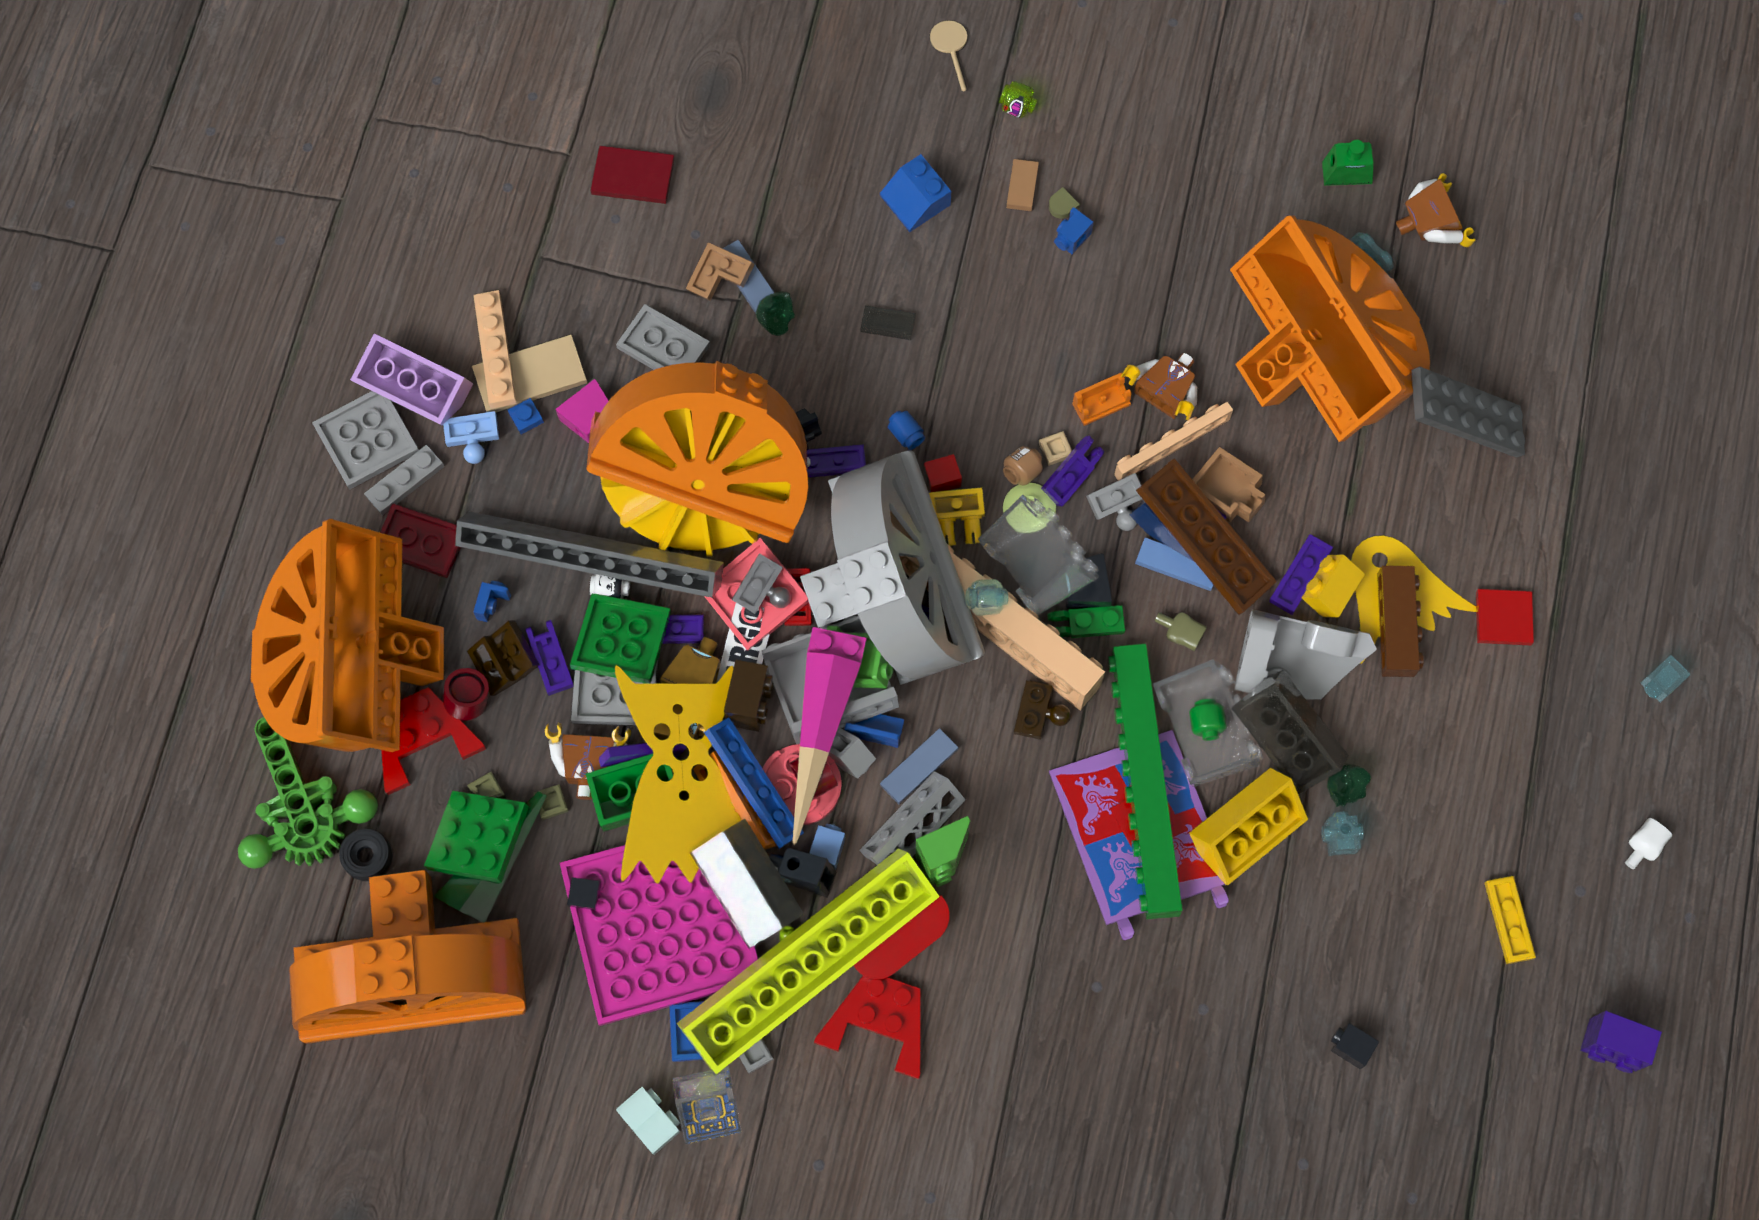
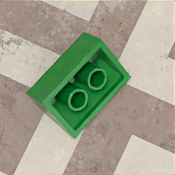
[586,754,680,832]

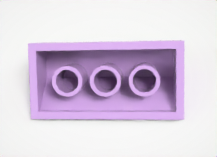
[350,334,473,425]

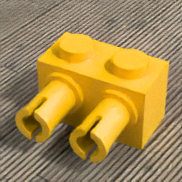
[929,488,985,546]

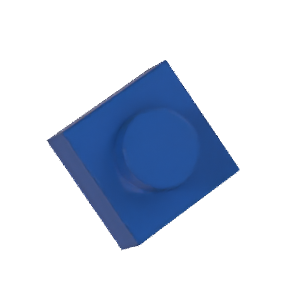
[507,398,544,434]

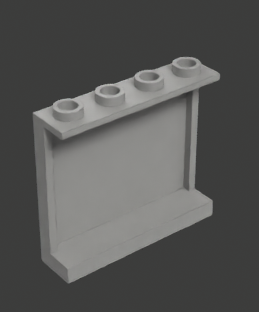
[762,616,899,745]

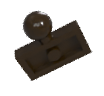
[1014,680,1071,740]

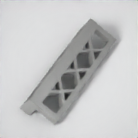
[859,771,965,865]

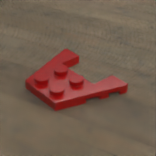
[381,687,486,795]
[814,976,920,1080]

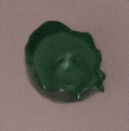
[756,291,795,336]
[1327,763,1371,807]

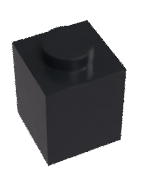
[1331,1023,1379,1069]

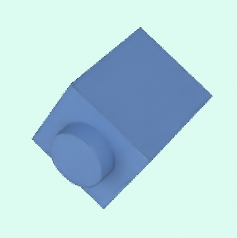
[809,824,845,870]

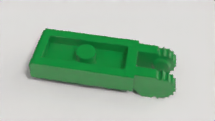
[1047,605,1125,638]

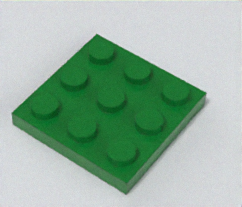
[570,593,671,684]
[424,791,529,883]

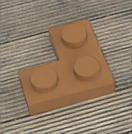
[686,243,755,301]

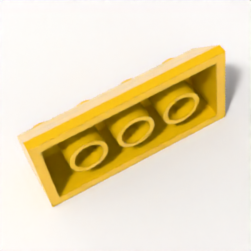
[1189,768,1308,885]

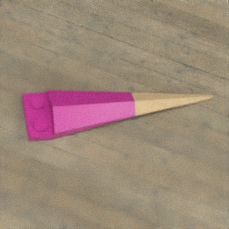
[793,627,866,845]

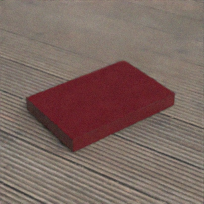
[590,146,674,204]
[380,504,461,578]

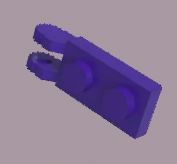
[1041,435,1104,507]

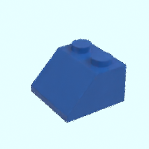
[880,154,951,232]

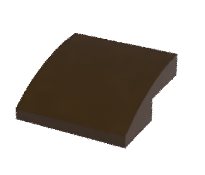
[467,620,539,696]

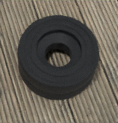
[339,829,393,881]

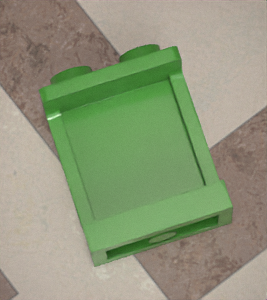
[827,626,893,688]

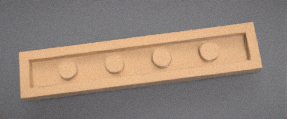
[474,290,517,409]
[1114,402,1233,480]

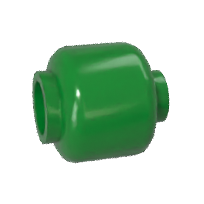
[1189,699,1227,741]

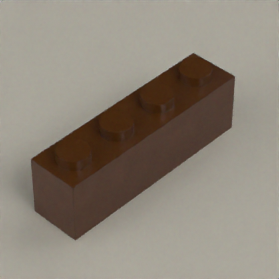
[1377,566,1423,677]

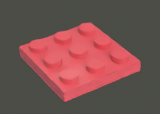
[704,538,809,650]

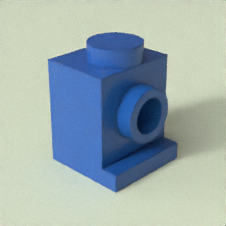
[1054,207,1093,254]

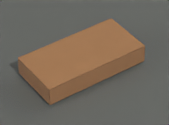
[1006,159,1039,211]

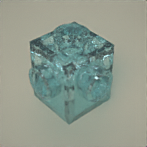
[1321,812,1364,856]

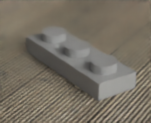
[364,445,444,516]

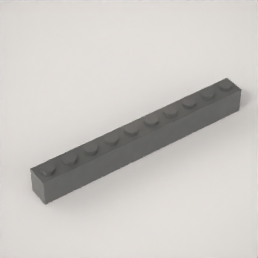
[455,511,724,598]

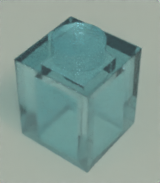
[1641,655,1691,702]

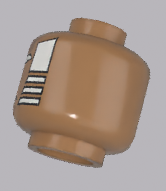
[1003,446,1043,486]

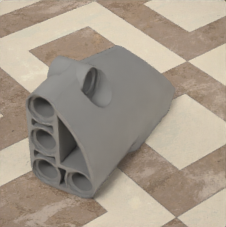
[1234,609,1377,702]

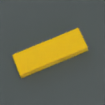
[1484,876,1536,964]

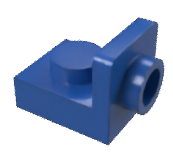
[473,581,511,622]

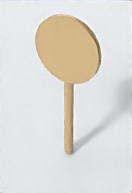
[930,21,967,91]

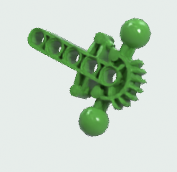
[238,717,378,869]

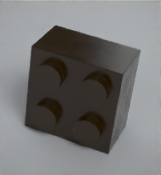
[724,660,774,732]

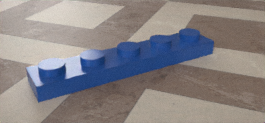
[704,718,804,849]

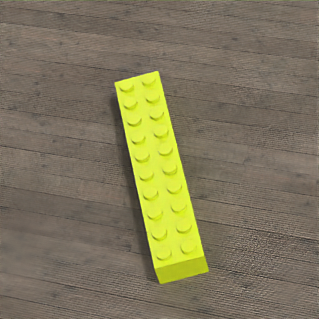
[676,849,940,1074]

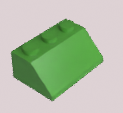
[915,816,970,887]

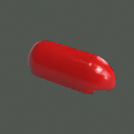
[853,895,949,979]

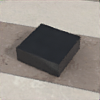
[567,877,601,910]

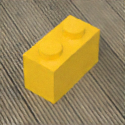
[1302,555,1365,617]

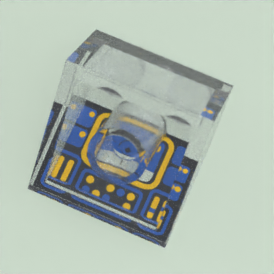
[673,1067,742,1144]

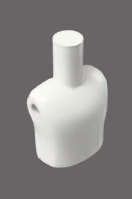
[1625,818,1672,869]

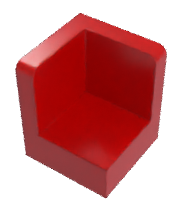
[924,454,962,493]

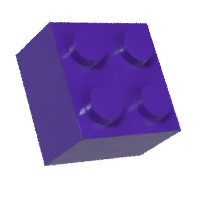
[1580,1011,1662,1073]

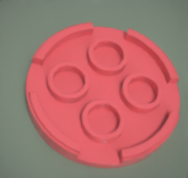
[762,744,842,826]

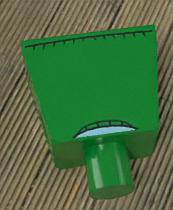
[1322,140,1373,186]

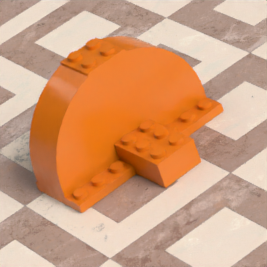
[1230,215,1430,442]
[251,519,444,752]
[289,870,526,1044]

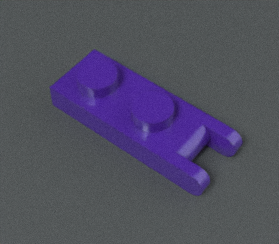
[526,620,574,696]

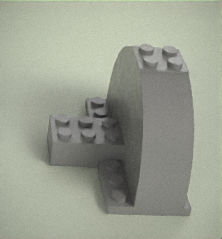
[800,450,985,685]

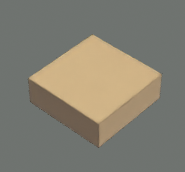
[1039,431,1072,466]

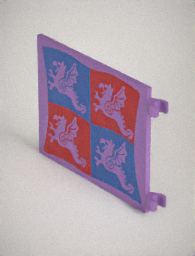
[1049,730,1232,940]

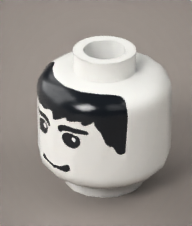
[590,574,630,599]

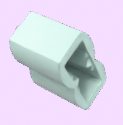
[616,1087,680,1155]

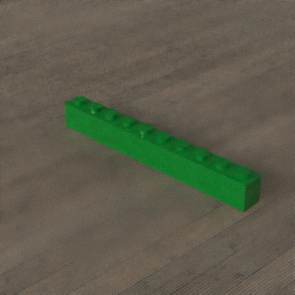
[1108,644,1182,920]

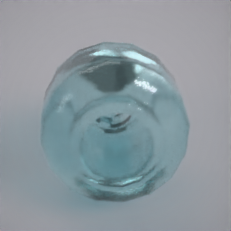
[965,579,1008,616]

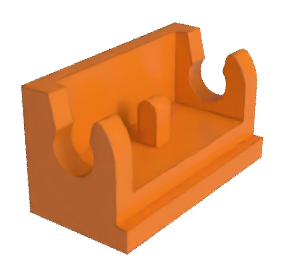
[1072,372,1131,426]

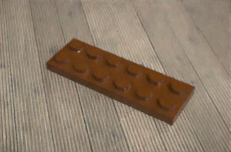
[1136,458,1277,615]

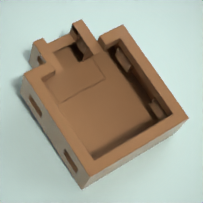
[1192,447,1265,523]

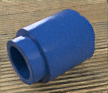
[888,411,925,450]

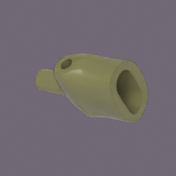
[1155,612,1207,651]

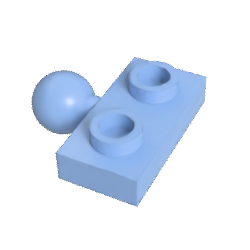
[443,411,499,464]

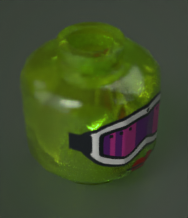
[998,81,1037,118]

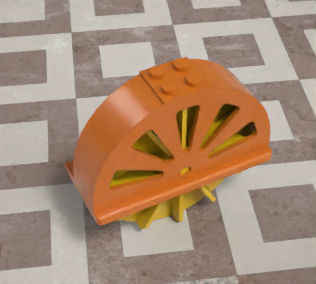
[586,361,808,557]

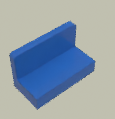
[845,714,904,748]

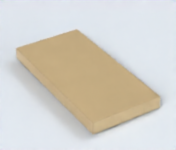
[472,335,587,413]

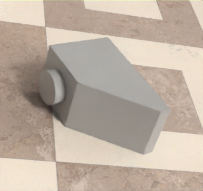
[829,728,876,779]

